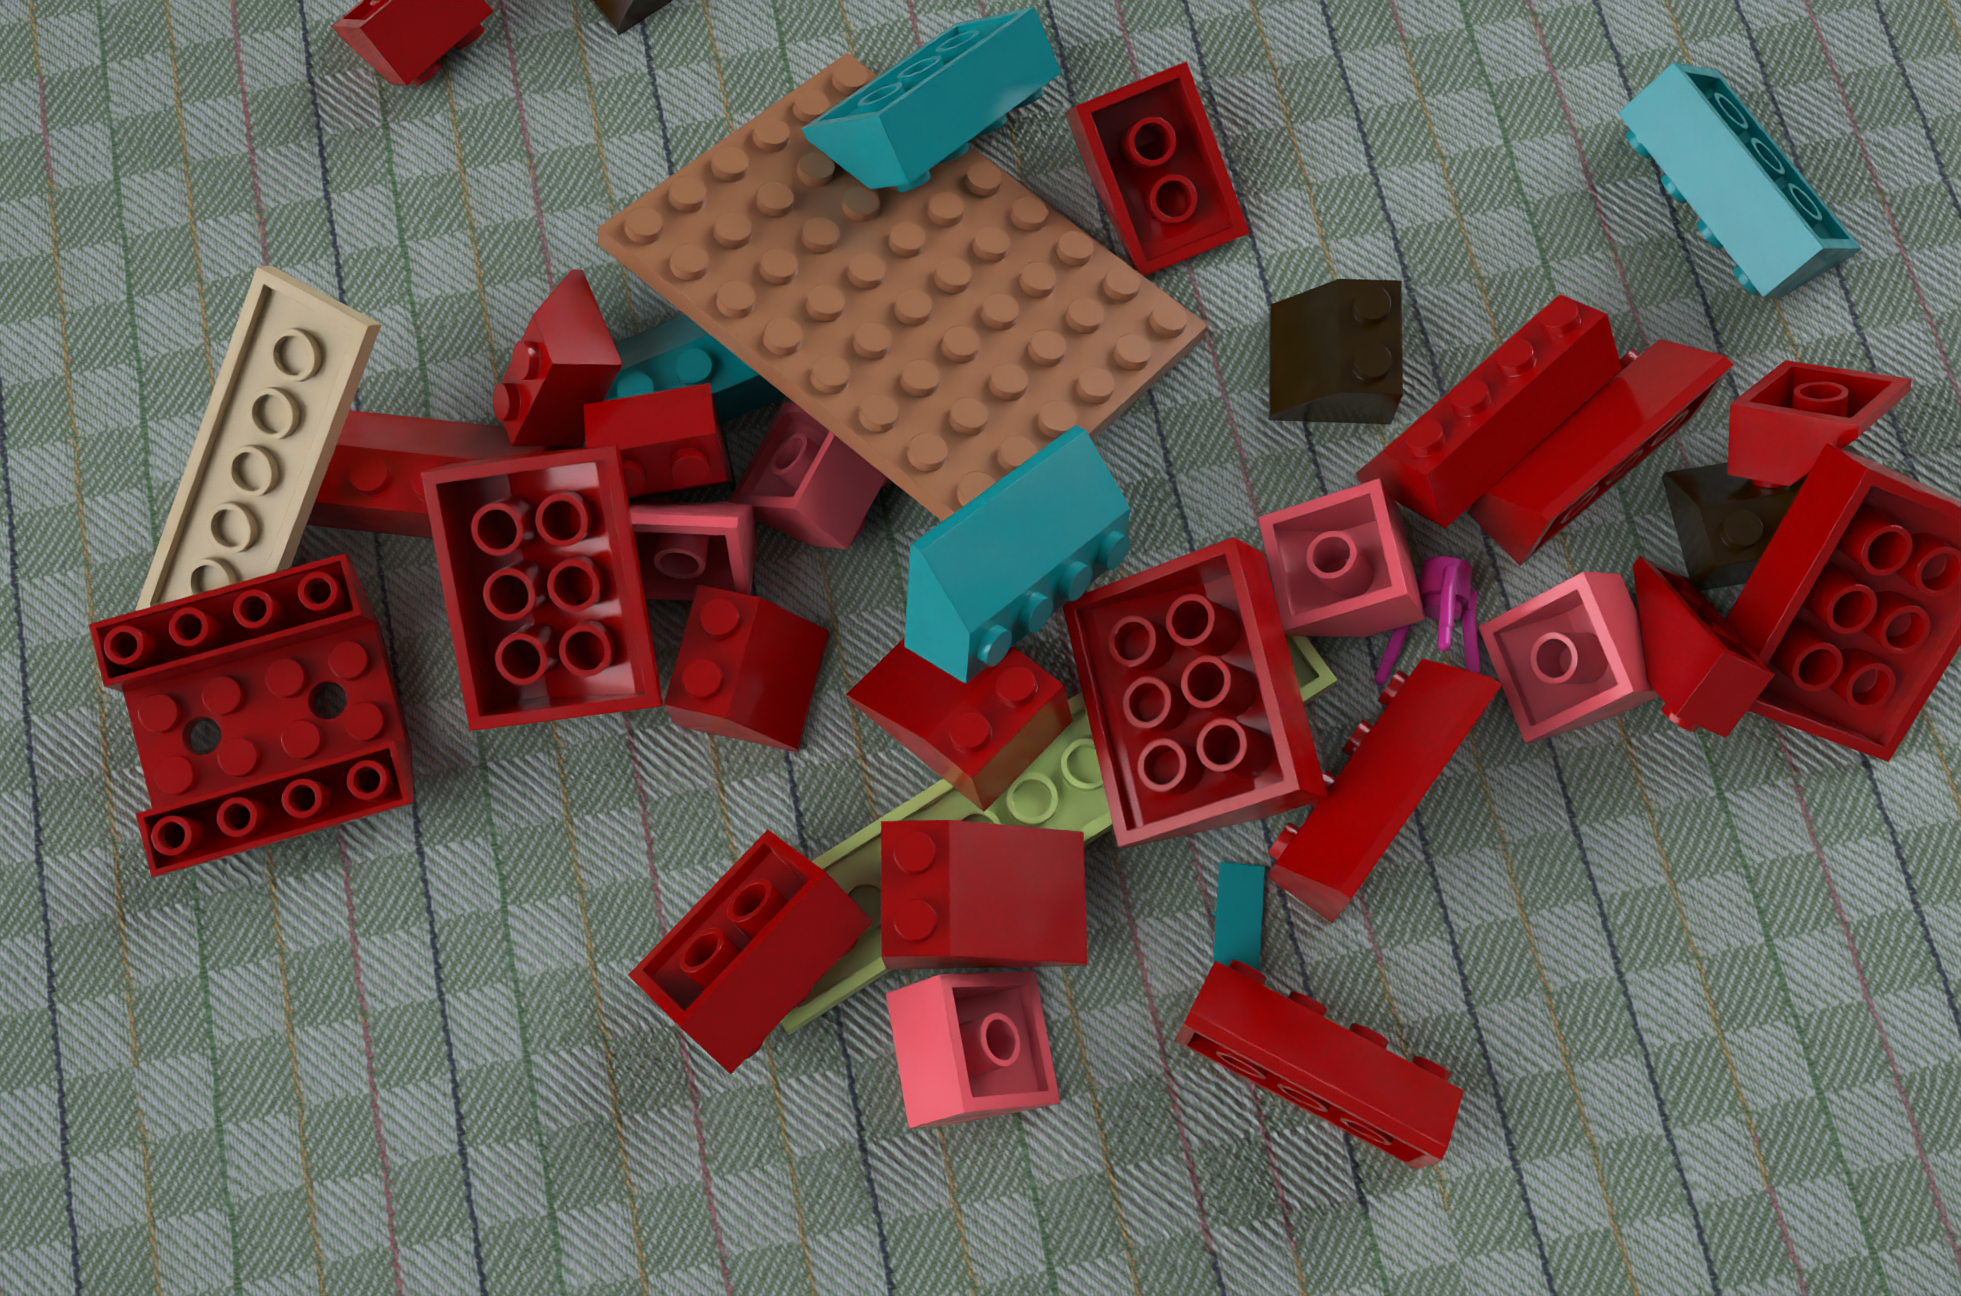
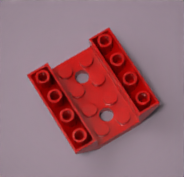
[88,553,414,877]

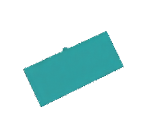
[1212,862,1265,971]

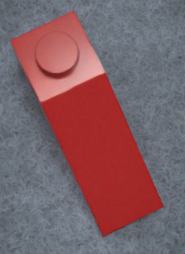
[1633,556,1775,738]

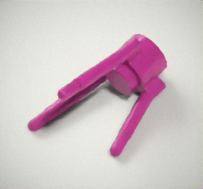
[1374,556,1484,718]

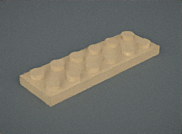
[135,266,382,611]

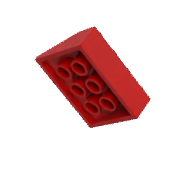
[1725,442,1961,762]
[421,444,663,731]
[1062,537,1328,849]

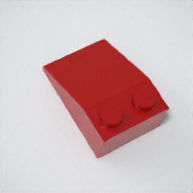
[1065,61,1250,276]
[846,637,1073,812]
[881,820,1087,970]

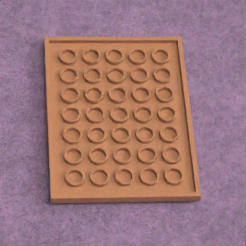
[597,53,1208,521]

